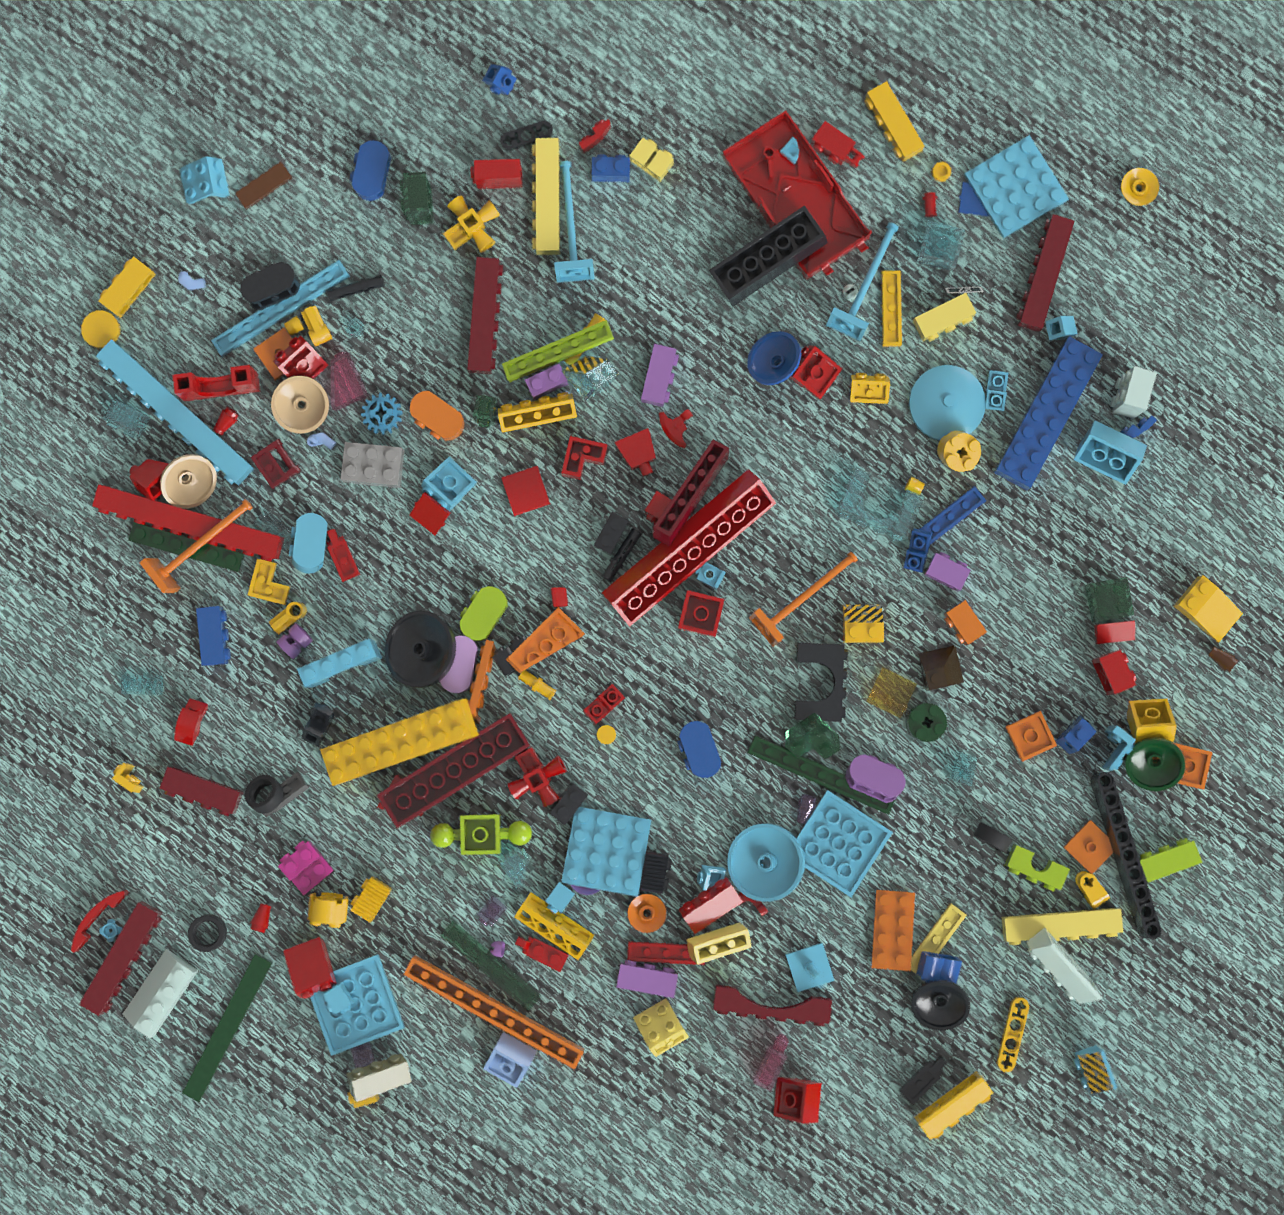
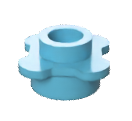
[99,919,123,942]

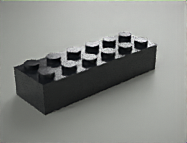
[709,205,828,307]

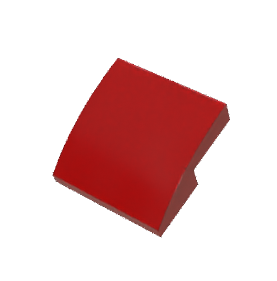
[502,466,550,516]

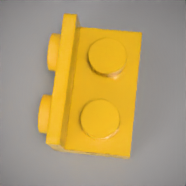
[850,373,890,404]
[112,763,144,793]

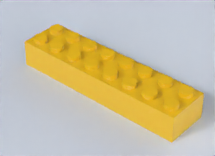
[320,699,479,786]

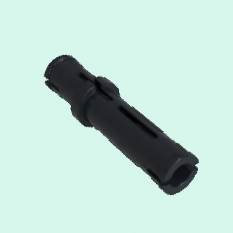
[327,274,385,302]
[601,528,642,583]

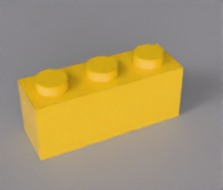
[98,256,156,319]

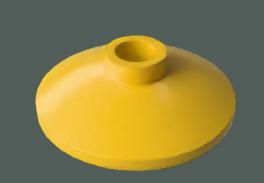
[1121,168,1159,206]

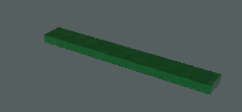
[747,735,895,815]
[182,954,273,1102]

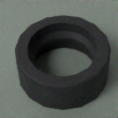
[244,775,284,814]
[973,822,1013,853]
[188,914,227,952]

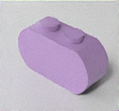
[440,636,479,694]

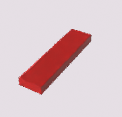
[627,941,705,965]

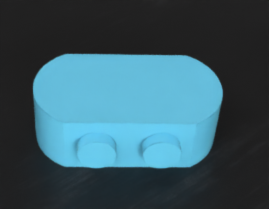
[289,513,327,574]

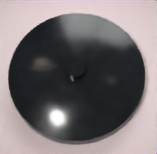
[385,611,456,688]

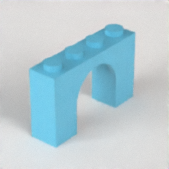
[297,639,382,688]

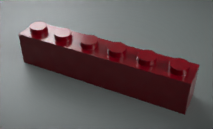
[1016,214,1075,332]
[467,257,503,375]
[653,439,729,547]
[79,901,163,1016]

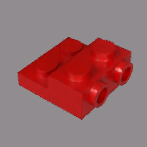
[273,335,329,379]
[789,345,842,399]

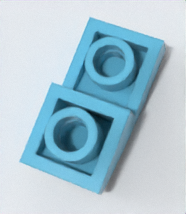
[985,370,1009,411]

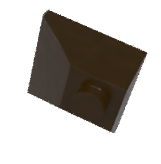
[918,645,964,691]

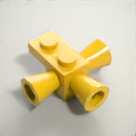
[443,195,500,253]

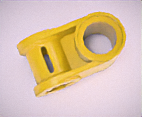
[1075,871,1110,909]

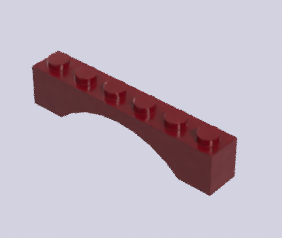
[713,984,832,1027]

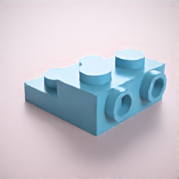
[421,457,477,511]

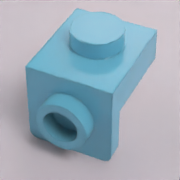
[697,865,726,891]

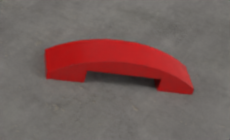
[71,890,129,953]

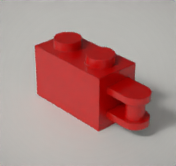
[811,121,865,168]

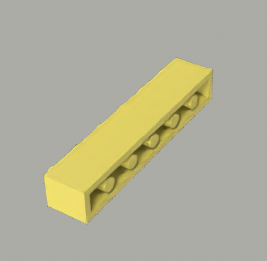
[532,138,560,255]
[1002,907,1123,945]

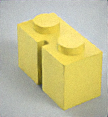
[630,138,674,182]

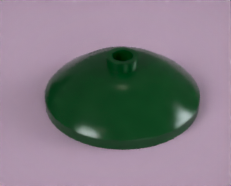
[1125,738,1186,791]

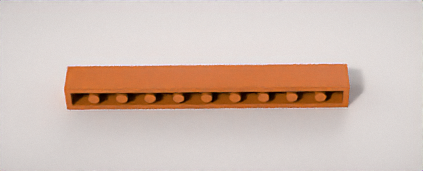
[403,955,585,1069]

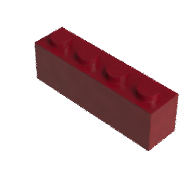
[159,766,243,816]

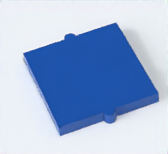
[959,182,990,217]

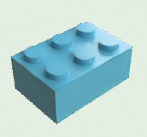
[1074,420,1147,485]

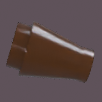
[1208,646,1239,673]

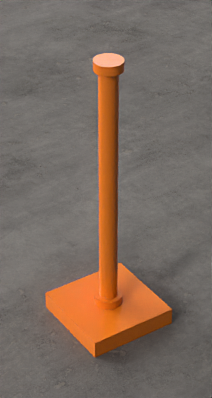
[139,499,253,593]
[749,552,858,647]

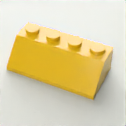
[914,1071,993,1140]

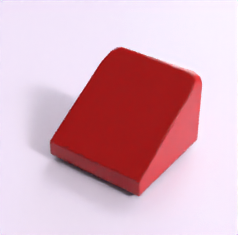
[551,587,568,608]

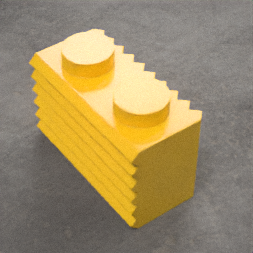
[350,876,393,923]

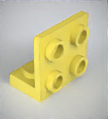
[633,998,689,1057]

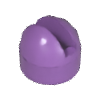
[490,941,505,957]

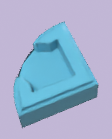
[780,137,799,164]

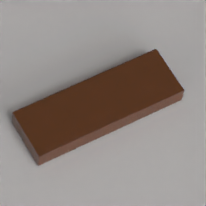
[235,161,293,210]

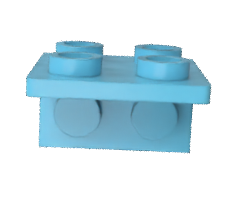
[1102,725,1136,771]

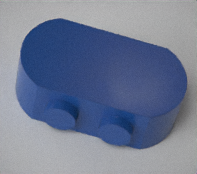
[350,141,391,201]
[677,721,722,778]

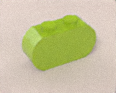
[460,586,508,641]

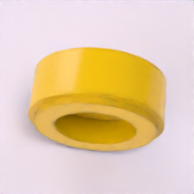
[932,162,951,182]
[597,725,616,744]

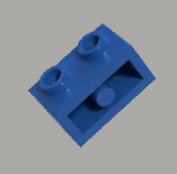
[592,154,630,182]

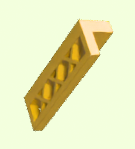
[514,892,595,960]

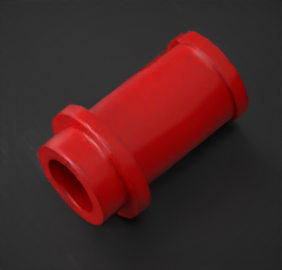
[922,192,937,217]

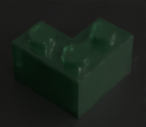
[785,713,840,760]

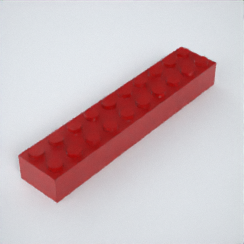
[602,469,776,627]

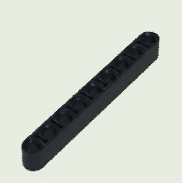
[1090,772,1162,939]

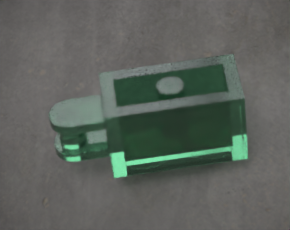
[473,395,498,428]

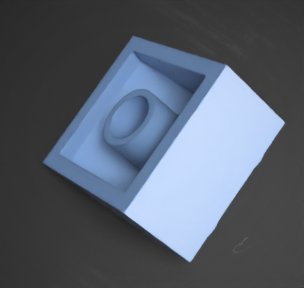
[483,1032,537,1088]

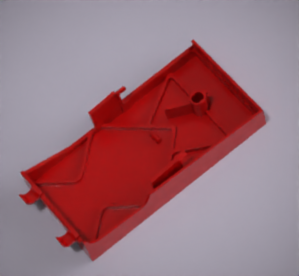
[722,110,872,280]

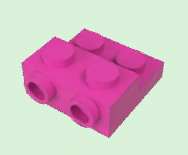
[278,841,334,895]

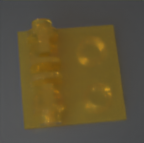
[866,667,917,719]

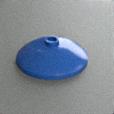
[747,331,801,385]

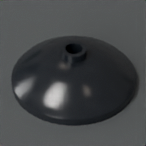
[911,980,970,1031]

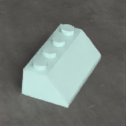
[1027,928,1102,1004]
[123,949,198,1038]

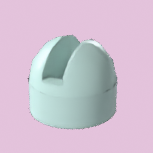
[842,284,858,300]

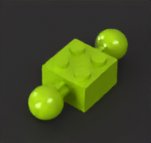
[430,814,532,855]

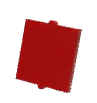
[409,492,451,536]

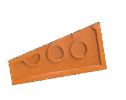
[467,640,496,724]

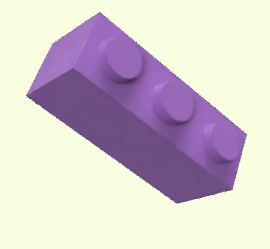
[641,344,679,407]
[616,960,678,998]

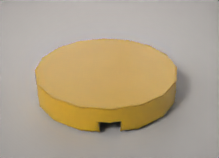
[81,310,120,349]

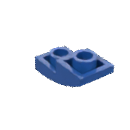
[1120,415,1157,438]
[904,528,932,573]

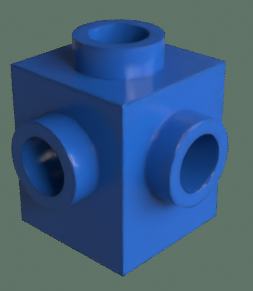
[482,64,517,95]

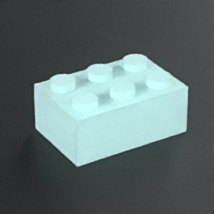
[1110,366,1157,419]

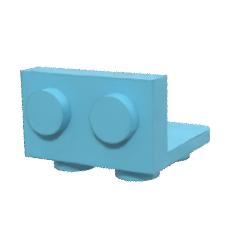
[180,156,229,204]

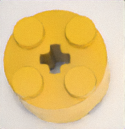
[937,430,981,472]
[307,892,348,928]

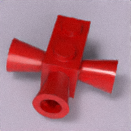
[507,747,567,807]

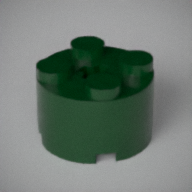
[906,703,947,742]

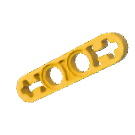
[997,997,1029,1072]

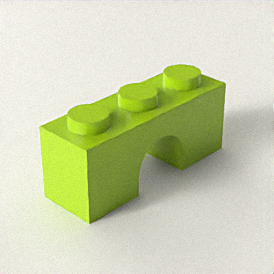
[1005,844,1070,892]

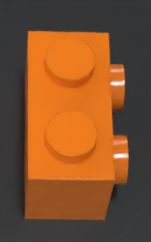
[944,600,987,646]

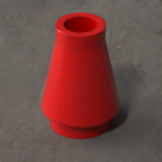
[213,406,239,436]
[249,903,271,933]

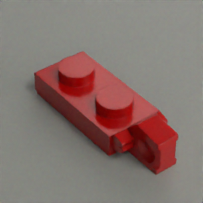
[327,529,361,582]
[515,936,569,972]

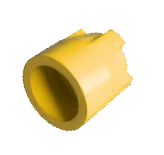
[284,316,305,336]
[904,476,925,496]

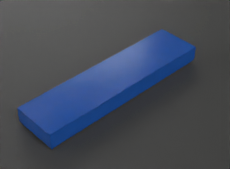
[919,486,986,545]

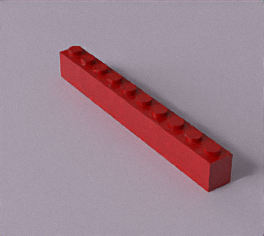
[92,484,285,562]

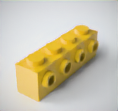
[498,392,577,433]

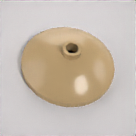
[271,376,329,433]
[160,454,217,509]

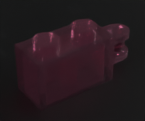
[752,1034,788,1091]

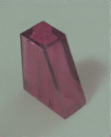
[331,351,370,412]

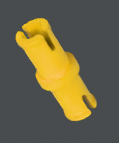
[518,670,557,700]

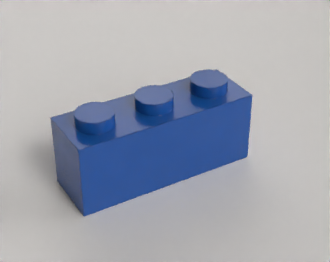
[196,606,231,666]

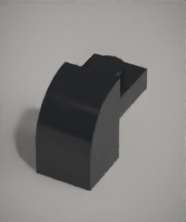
[301,702,335,747]

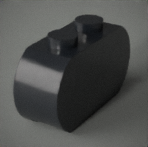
[240,262,300,310]

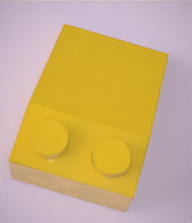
[1174,575,1243,643]

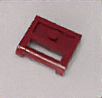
[250,439,301,489]

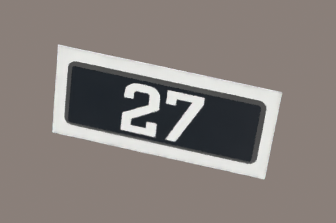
[945,287,984,293]

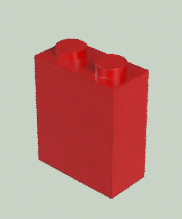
[471,159,523,189]
[283,937,337,999]

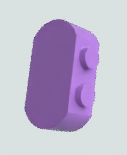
[845,755,905,803]

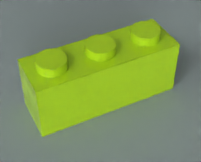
[1139,838,1203,883]

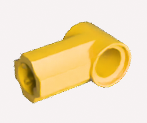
[301,306,333,347]
[269,602,307,635]

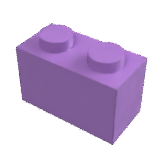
[525,364,568,400]
[924,552,971,592]

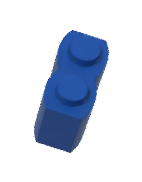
[916,951,962,984]

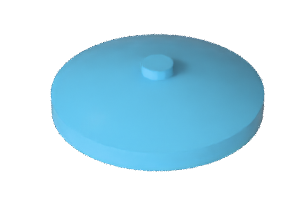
[909,365,986,441]
[727,823,805,902]

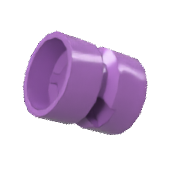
[276,623,313,659]

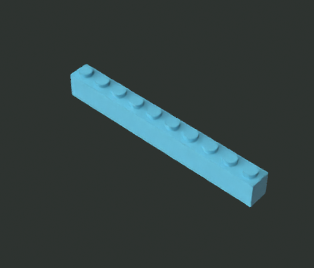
[96,339,254,485]

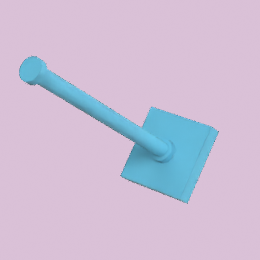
[554,161,595,283]
[826,223,899,341]
[785,943,835,992]

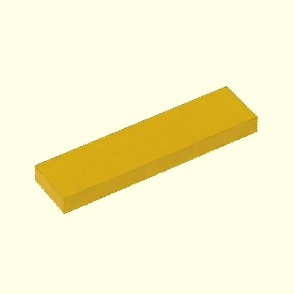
[881,271,902,347]

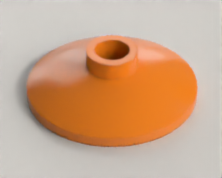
[628,894,666,933]

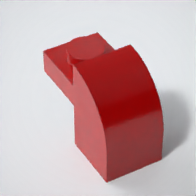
[174,698,208,746]

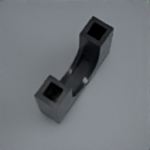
[794,643,848,722]

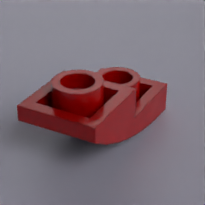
[579,119,611,154]
[582,684,625,725]

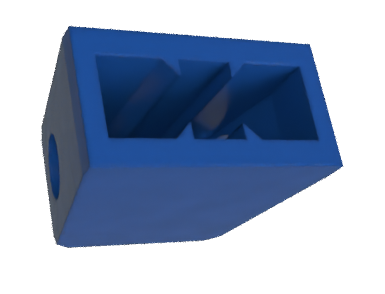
[1055,715,1097,754]

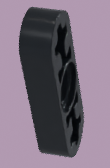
[500,120,553,151]

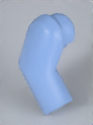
[178,271,206,290]
[307,432,336,450]

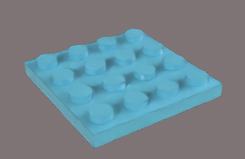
[964,135,1069,239]
[796,790,893,897]
[561,807,651,897]
[310,954,405,1056]

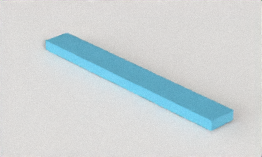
[211,260,350,357]

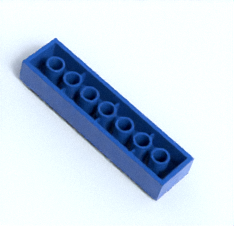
[993,336,1103,491]

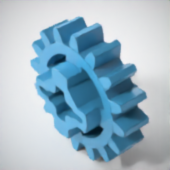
[361,393,403,435]

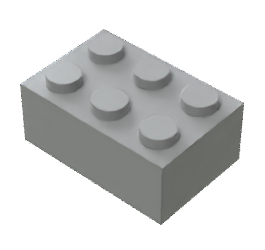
[341,442,404,488]

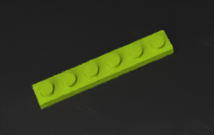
[502,320,614,382]

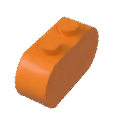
[410,391,464,441]

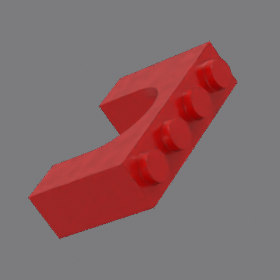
[172,365,260,402]

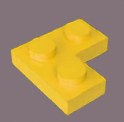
[247,558,290,605]

